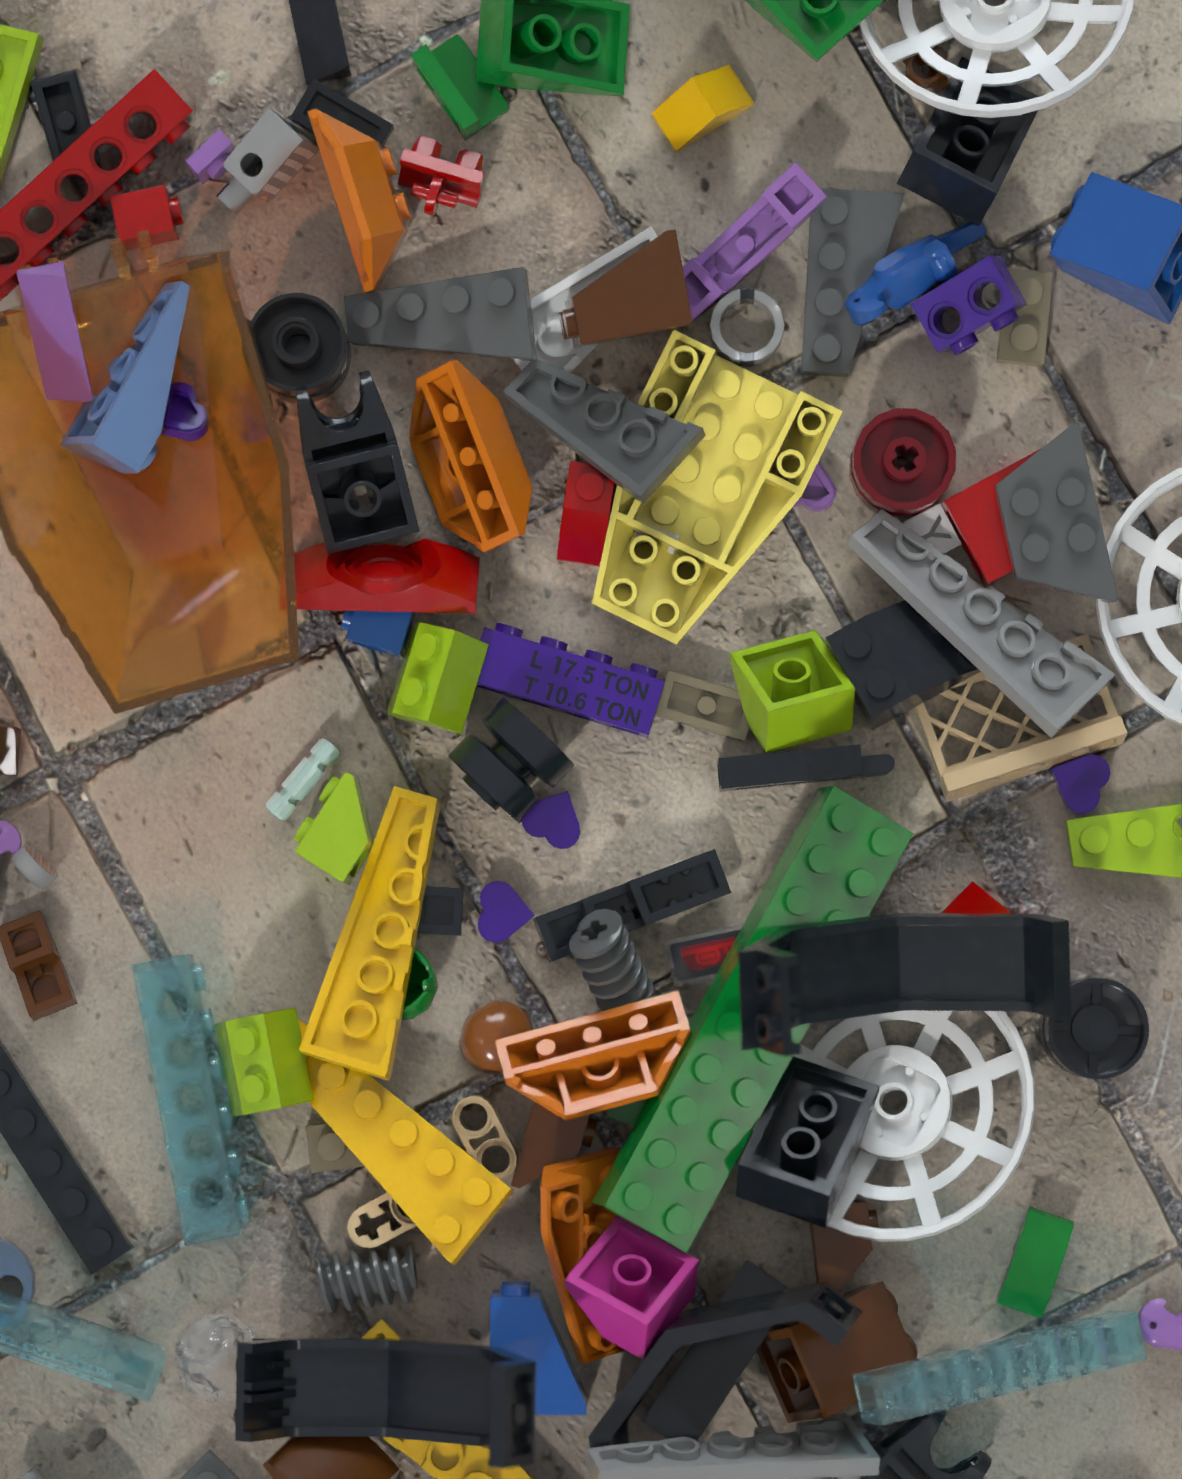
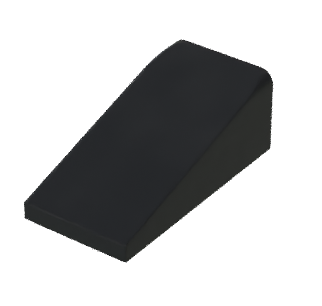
[31,69,101,162]

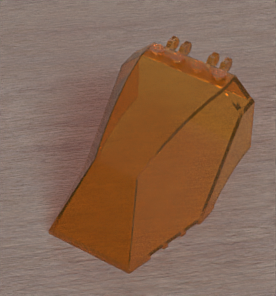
[0,229,299,714]

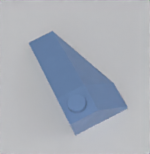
[60,281,190,474]

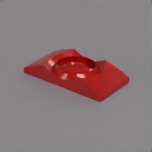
[285,538,480,614]

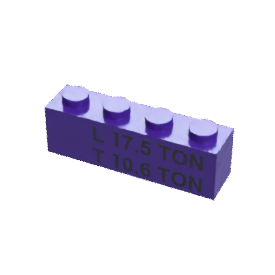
[476,623,665,738]

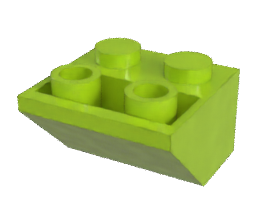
[293,771,373,886]

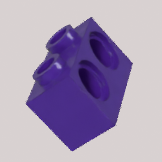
[910,255,1028,356]

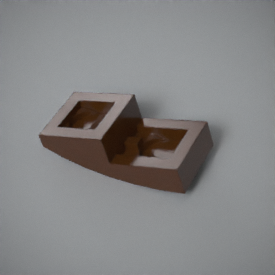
[0,910,78,1021]

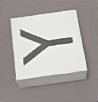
[902,504,962,555]

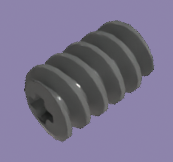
[569,909,655,1011]
[317,1242,418,1314]

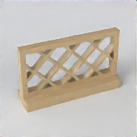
[915,634,1127,802]

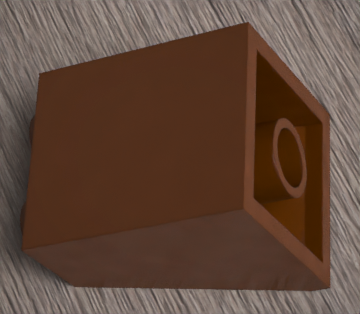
[559,229,693,348]
[757,1281,922,1423]

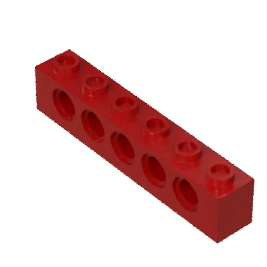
[0,68,193,301]

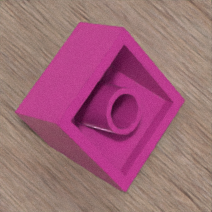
[565,1216,699,1360]

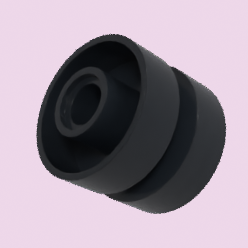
[246,293,351,404]
[448,698,575,824]
[1039,978,1149,1079]

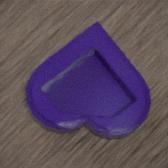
[161,382,209,441]
[1050,754,1110,814]
[522,791,580,849]
[478,881,535,943]

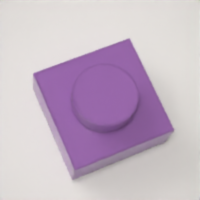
[185,129,235,184]

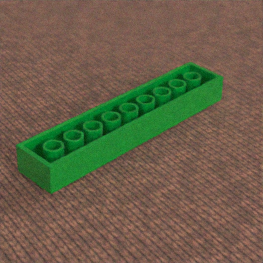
[592,786,913,1253]

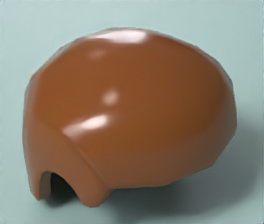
[459,1001,533,1075]

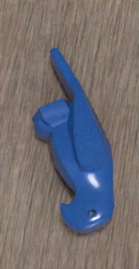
[844,222,987,326]

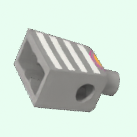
[216,108,319,214]

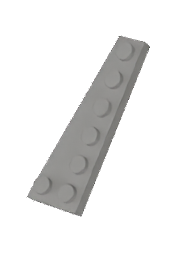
[847,509,1115,738]
[586,1417,880,1479]

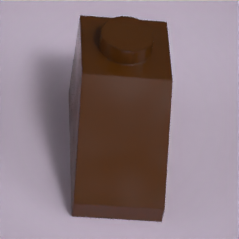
[511,1102,598,1188]
[810,1199,879,1293]

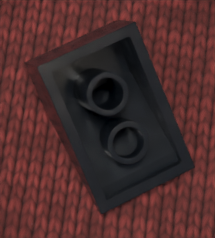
[896,57,1040,226]
[825,600,981,730]
[736,1056,880,1228]

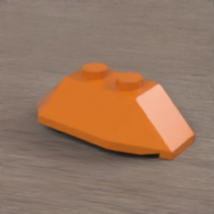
[307,109,412,293]
[408,360,533,553]
[494,991,691,1121]

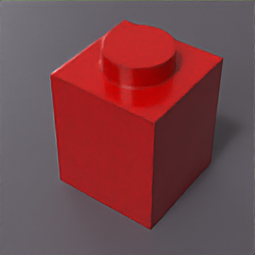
[110,185,184,251]

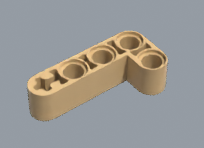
[347,1095,518,1248]

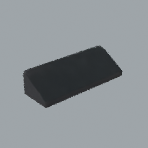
[288,0,352,85]

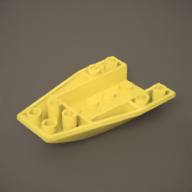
[592,329,843,645]

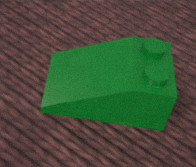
[475,0,630,96]

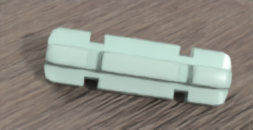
[266,738,340,820]

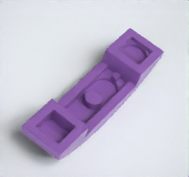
[683,162,828,322]

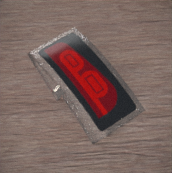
[665,924,744,987]

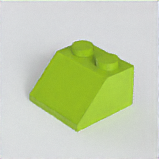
[386,622,489,735]
[730,630,855,753]
[215,1007,314,1117]

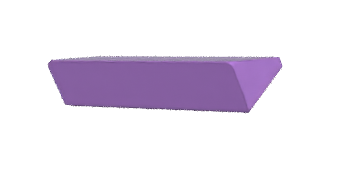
[17,262,94,402]

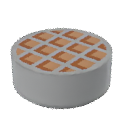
[12,844,58,889]

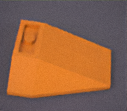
[540,1148,626,1364]

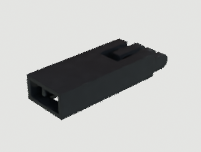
[717,744,895,792]

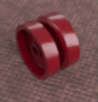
[849,408,956,518]

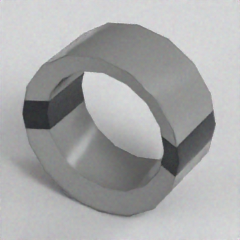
[709,288,785,367]

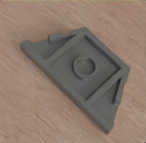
[994,423,1119,603]

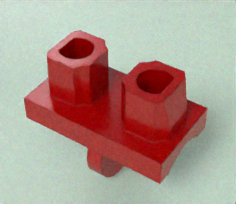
[398,136,484,216]

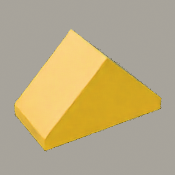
[651,65,754,153]

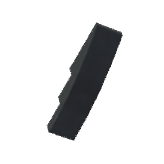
[533,849,732,963]

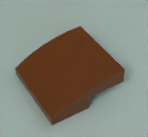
[262,1437,400,1479]

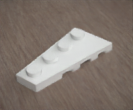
[513,226,658,373]

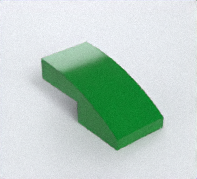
[997,1206,1074,1319]

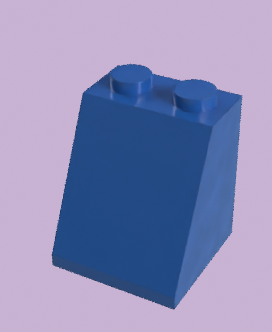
[1050,172,1182,324]
[490,1281,587,1415]

